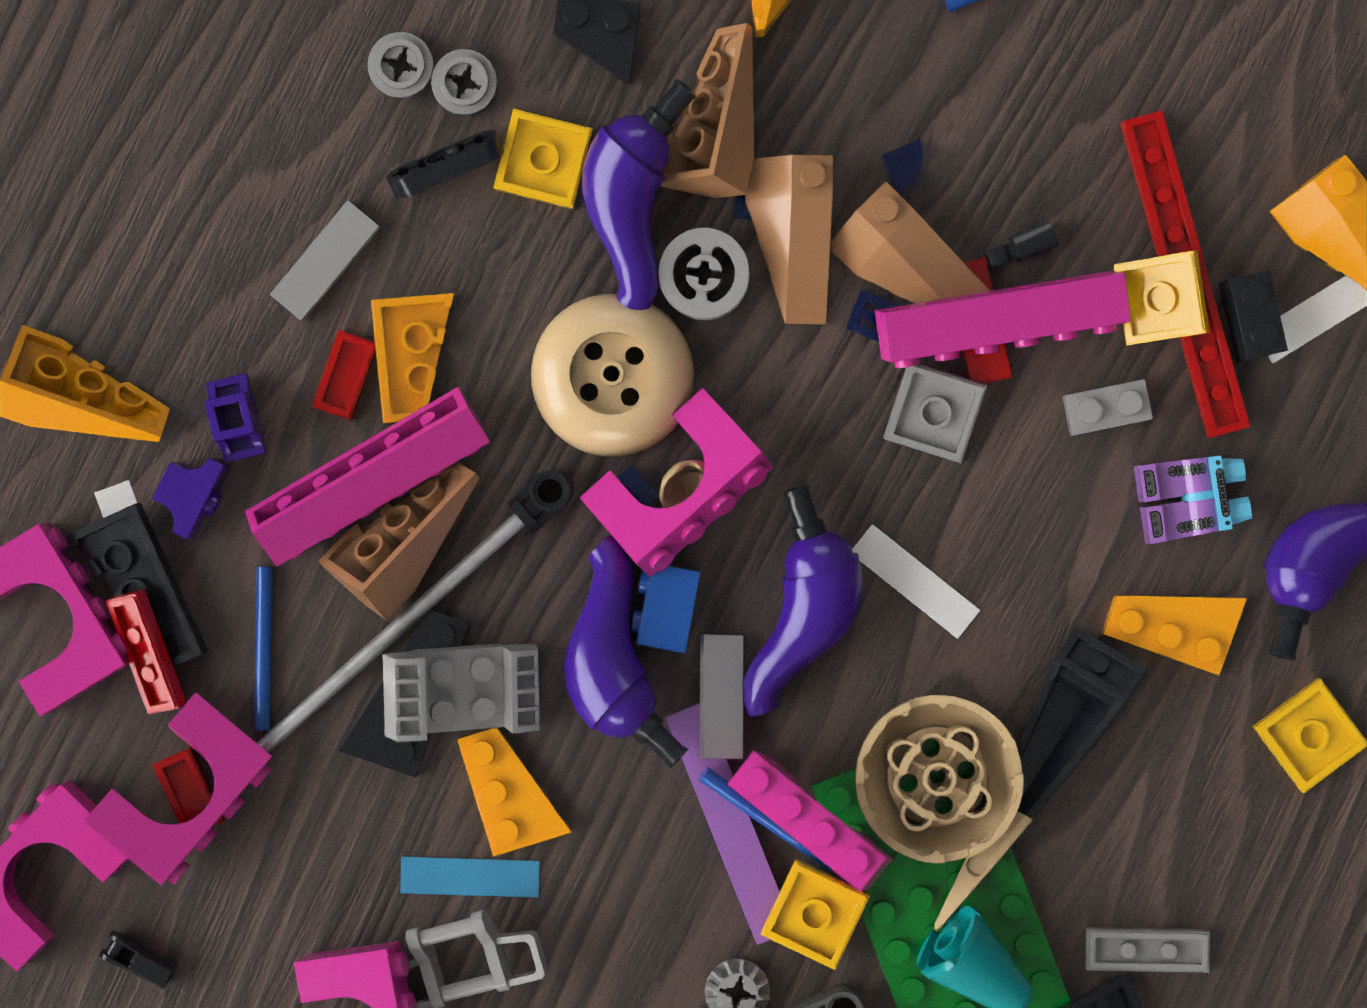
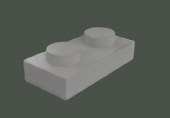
[1062,379,1153,436]

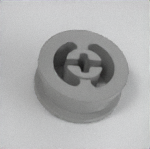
[659,228,749,321]

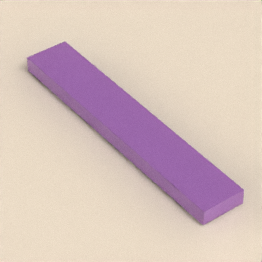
[665,702,780,945]

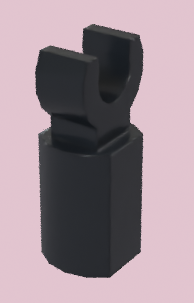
[983,222,1059,269]

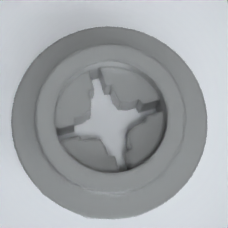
[368,32,433,98]
[431,49,497,116]
[705,959,770,1008]

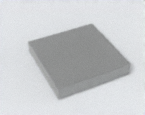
[883,363,987,463]

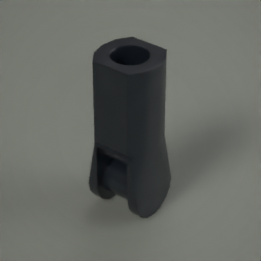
[99,931,177,989]

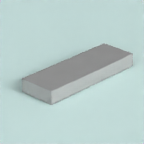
[269,200,381,321]
[699,634,743,759]
[1084,927,1210,973]

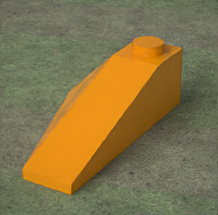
[1269,155,1367,291]
[0,325,170,442]

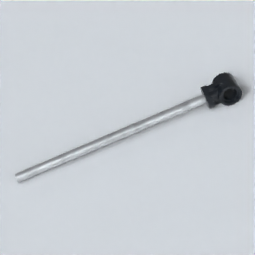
[257,470,574,753]

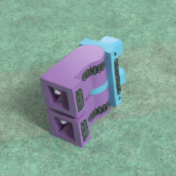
[1133,455,1252,544]

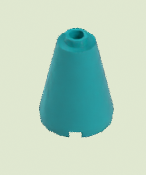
[916,906,1032,1008]

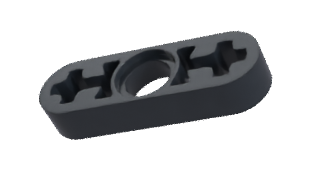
[386,130,504,198]

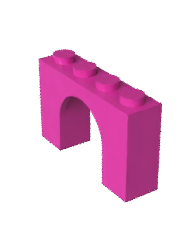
[580,388,774,577]
[0,523,129,716]
[84,693,272,886]
[728,751,894,892]
[0,780,129,972]
[294,940,417,1008]

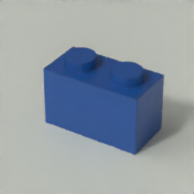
[630,565,700,653]

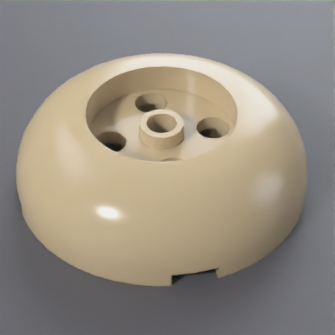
[531,293,694,457]
[856,695,1024,863]

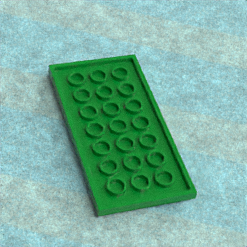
[811,739,1070,1008]

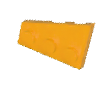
[371,293,454,423]
[1101,595,1247,675]
[457,728,572,857]

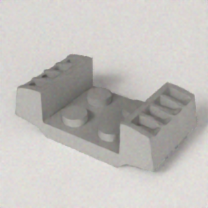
[382,643,540,742]

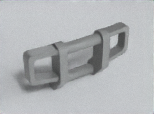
[406,910,549,1008]

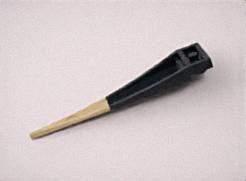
[934,627,1148,931]

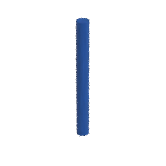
[254,566,273,730]
[699,767,833,872]

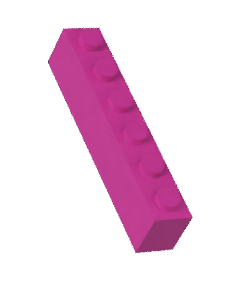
[875,271,1131,368]
[245,387,490,566]

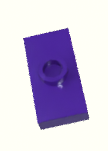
[204,373,267,463]
[152,458,231,539]

